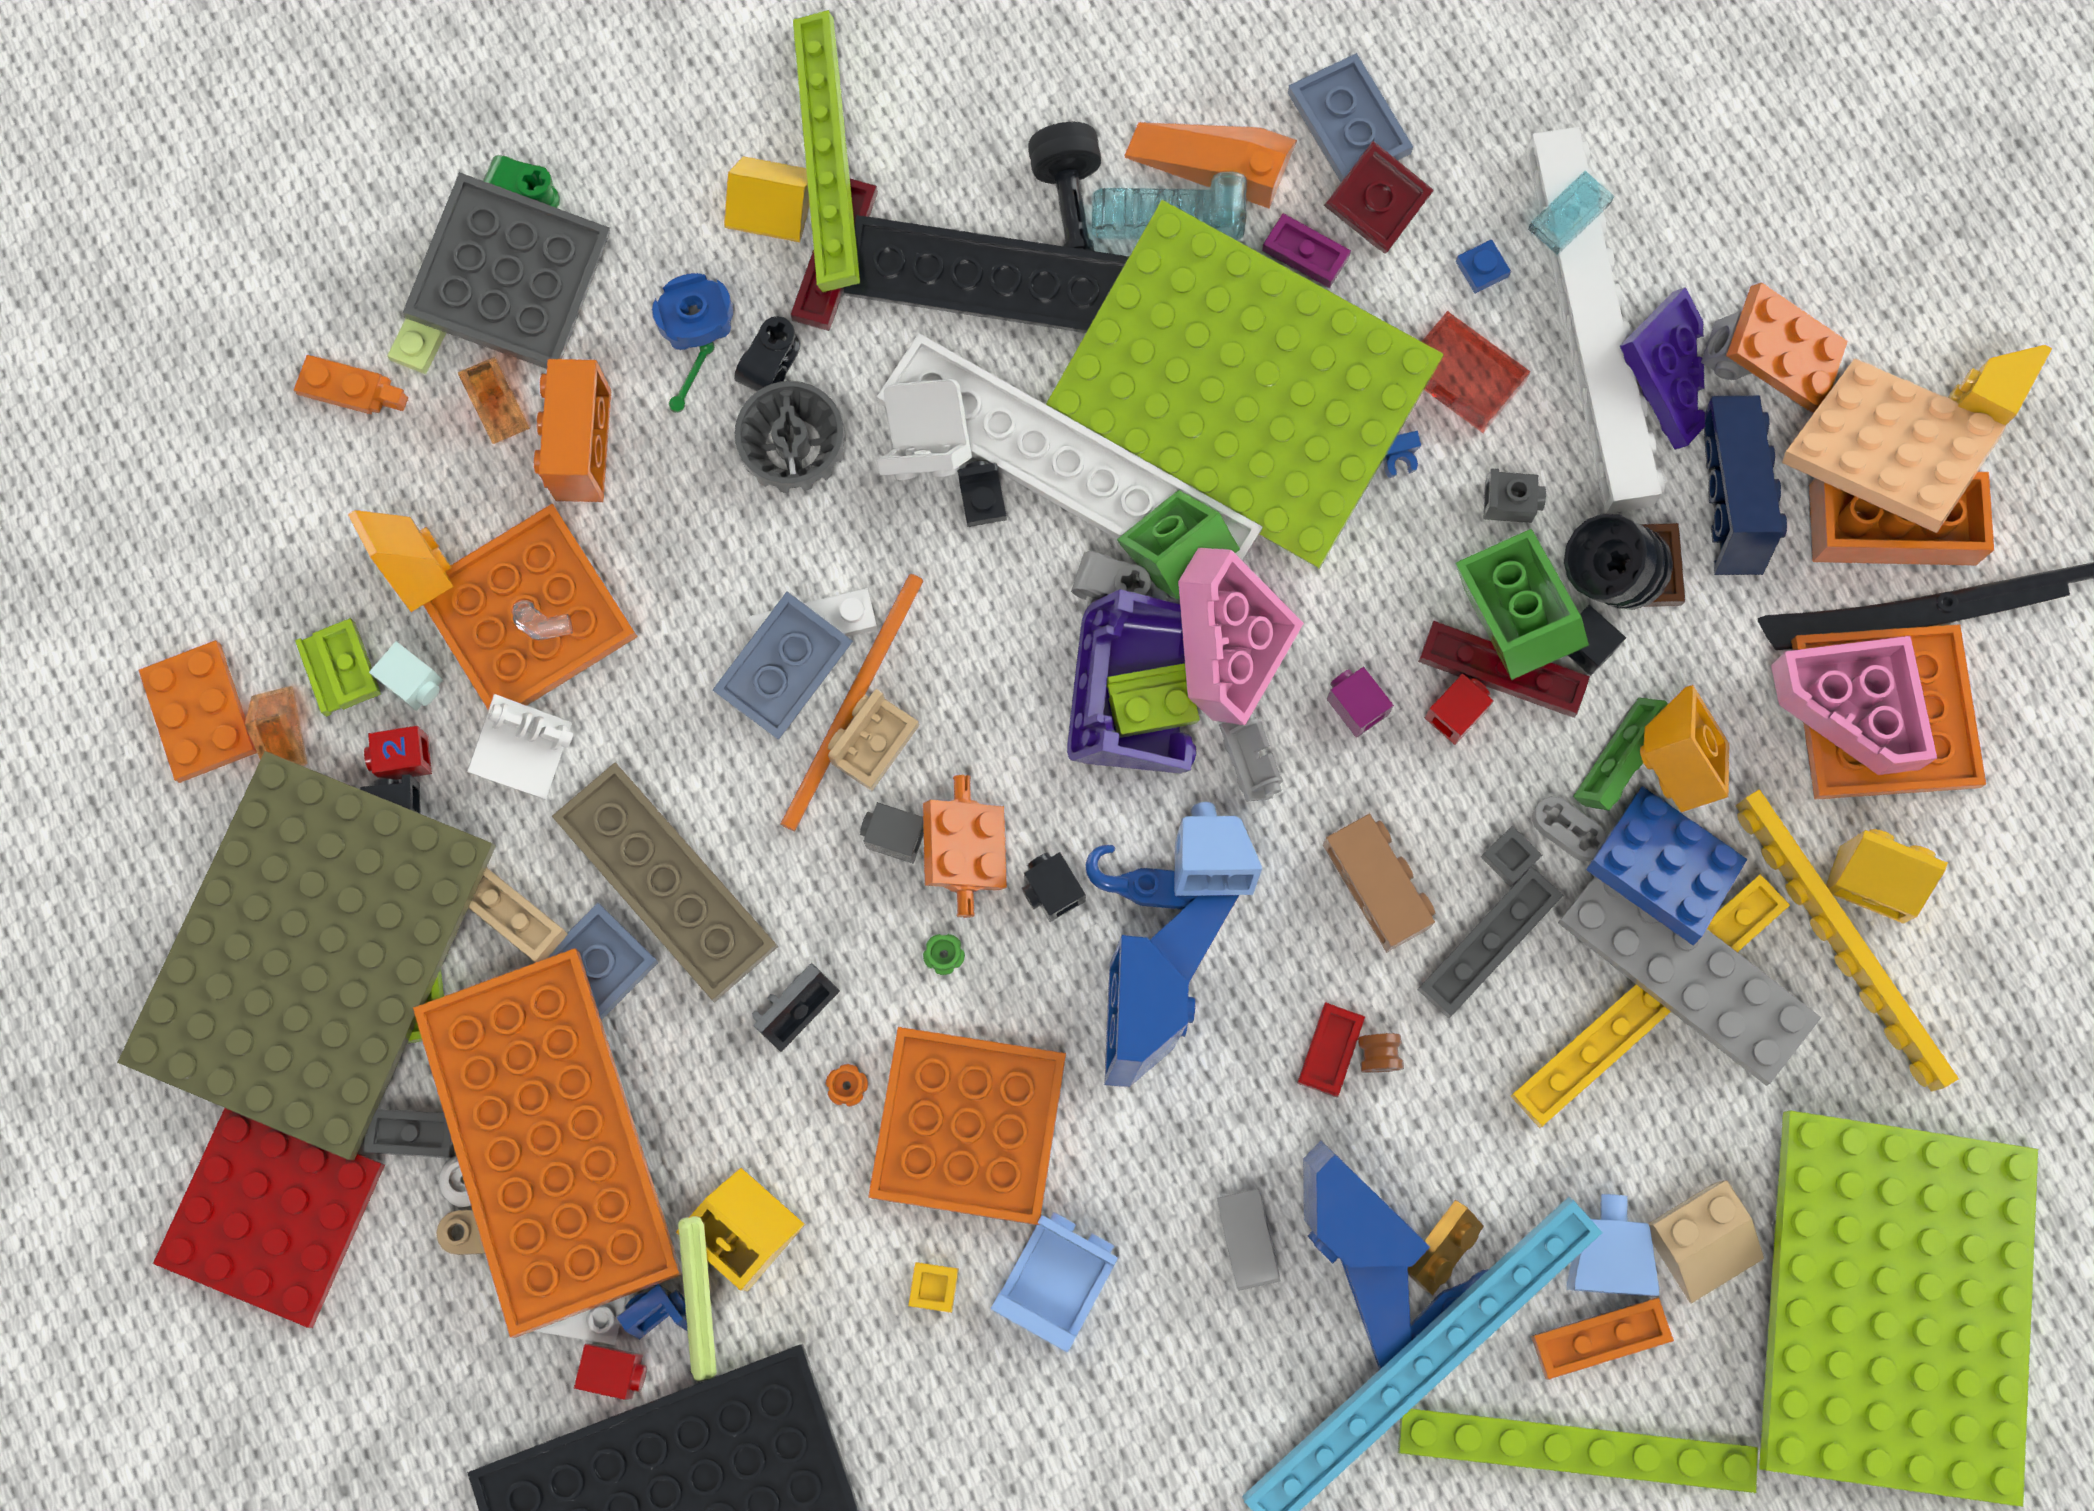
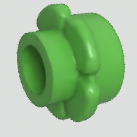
[923,934,965,975]

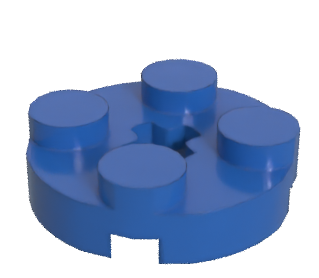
[652,273,733,350]

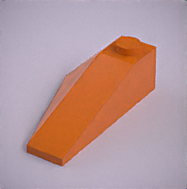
[1124,122,1297,209]

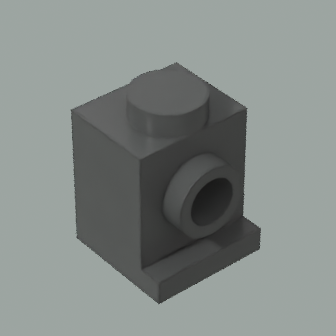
[1483,468,1546,523]

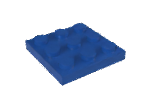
[1586,786,1747,946]

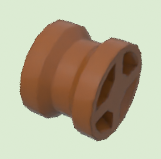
[1358,1033,1404,1073]

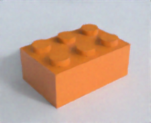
[534,359,611,502]

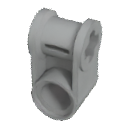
[1071,551,1152,602]

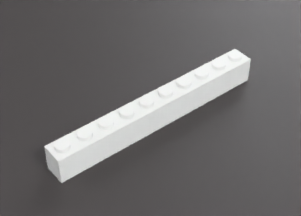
[1526,127,1665,514]

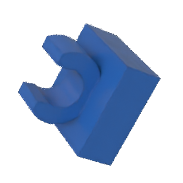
[1383,430,1421,478]

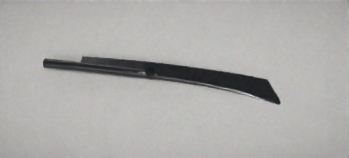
[1757,562,2094,651]

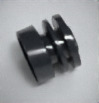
[1564,513,1673,610]

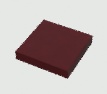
[1323,141,1434,254]

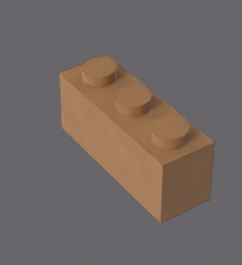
[1323,813,1435,953]

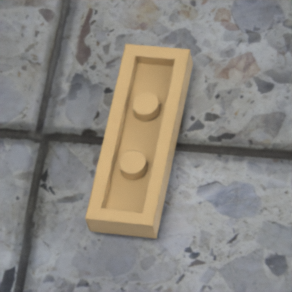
[468,868,568,963]

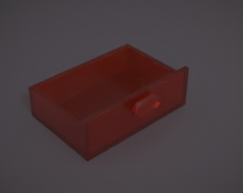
[1422,311,1531,433]

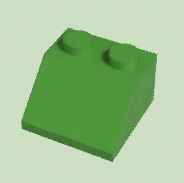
[1117,490,1240,600]

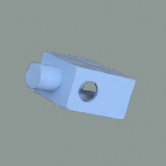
[1174,802,1262,896]
[1567,1194,1659,1297]

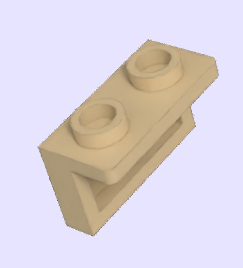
[828,689,920,791]

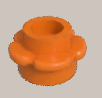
[826,1064,868,1106]

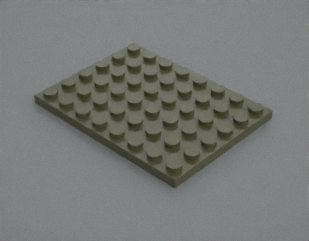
[117,751,496,1160]

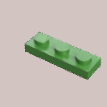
[1573,698,1668,811]

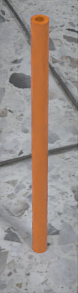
[780,574,923,832]

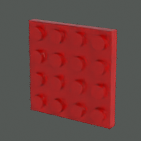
[153,1108,385,1328]

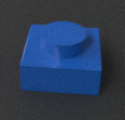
[1455,239,1511,293]

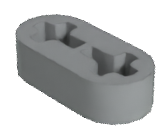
[1532,796,1607,861]

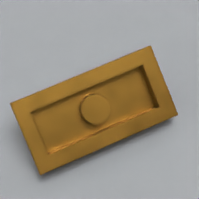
[1408,1200,1484,1296]

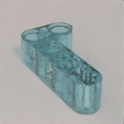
[1091,172,1247,240]

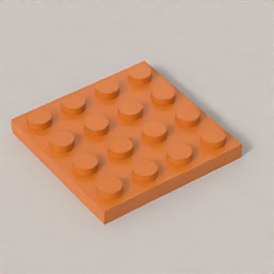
[423,503,638,710]
[1791,624,1986,800]
[868,1027,1066,1225]

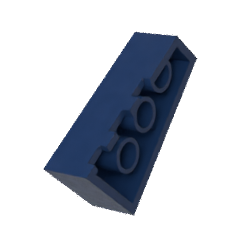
[1704,396,1787,575]

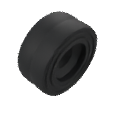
[1028,121,1101,184]

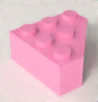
[1178,548,1304,725]
[1771,636,1937,775]

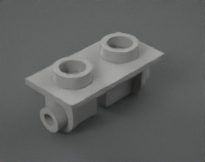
[1219,713,1283,802]

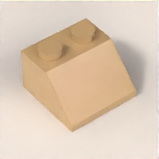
[1648,1180,1764,1303]

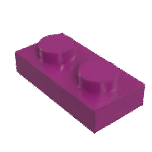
[1262,213,1351,288]

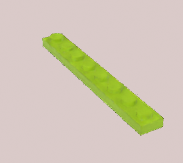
[793,10,860,292]
[1398,1409,1758,1493]

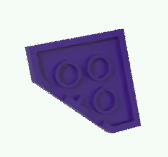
[1619,287,1705,450]

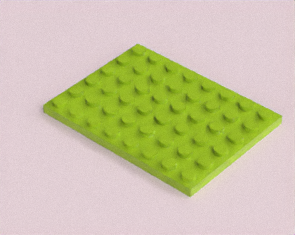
[1046,200,1444,569]
[1759,1110,2038,1507]

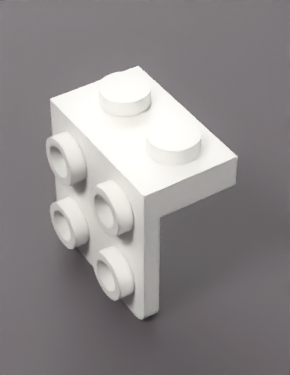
[877,379,972,480]

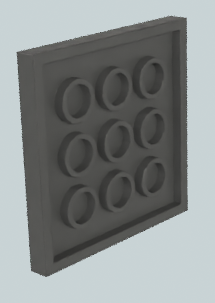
[403,172,610,369]

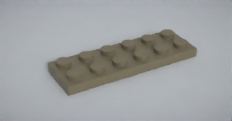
[552,762,778,1003]

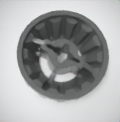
[734,381,846,493]

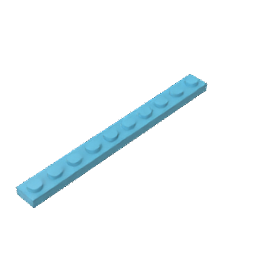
[1242,1197,1603,1511]

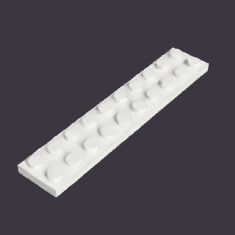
[877,333,1263,561]

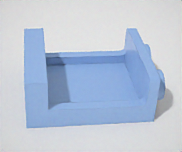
[991,1212,1118,1353]

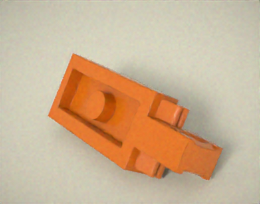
[294,355,409,415]

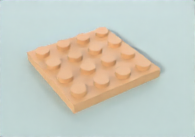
[1782,358,2006,533]

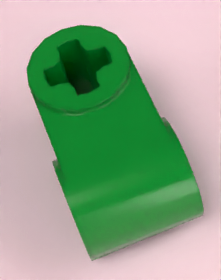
[483,155,560,208]

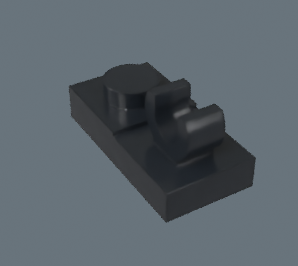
[752,963,840,1052]

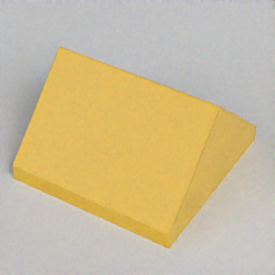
[724,156,810,242]

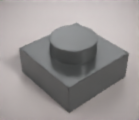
[1481,826,1543,887]

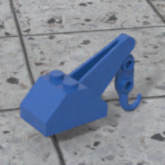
[1085,845,1239,1087]
[1303,1140,1489,1370]

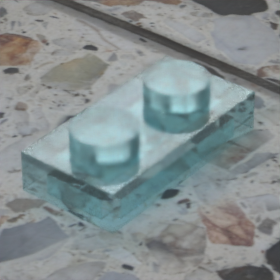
[1528,171,1615,255]

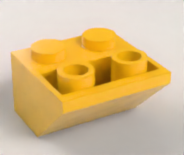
[1826,829,1948,924]
[676,1168,806,1292]

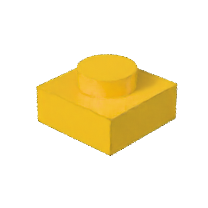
[908,1262,959,1313]

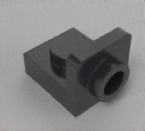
[957,461,1007,527]

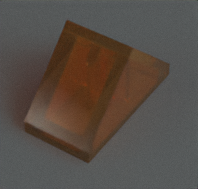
[458,357,530,444]
[245,686,308,765]

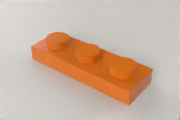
[1531,1298,1674,1380]

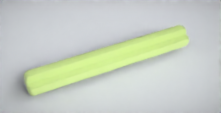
[678,1216,717,1381]

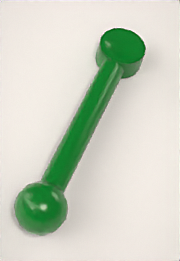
[669,342,715,413]

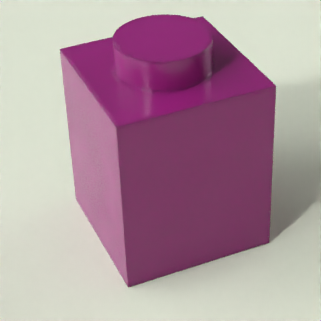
[1327,666,1394,738]

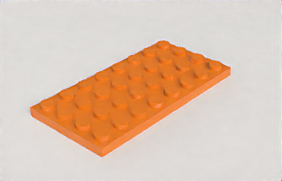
[413,948,682,1338]

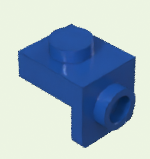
[616,1284,688,1340]

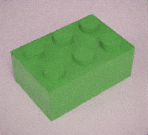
[1455,528,1589,680]

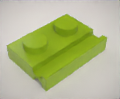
[295,618,382,717]
[1106,663,1200,738]

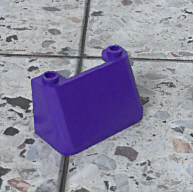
[1067,589,1196,774]

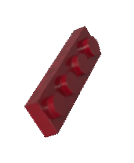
[790,179,878,331]
[1418,621,1590,718]

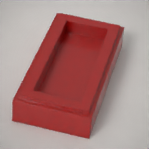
[1297,1002,1365,1098]

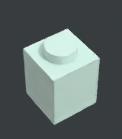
[369,641,443,711]

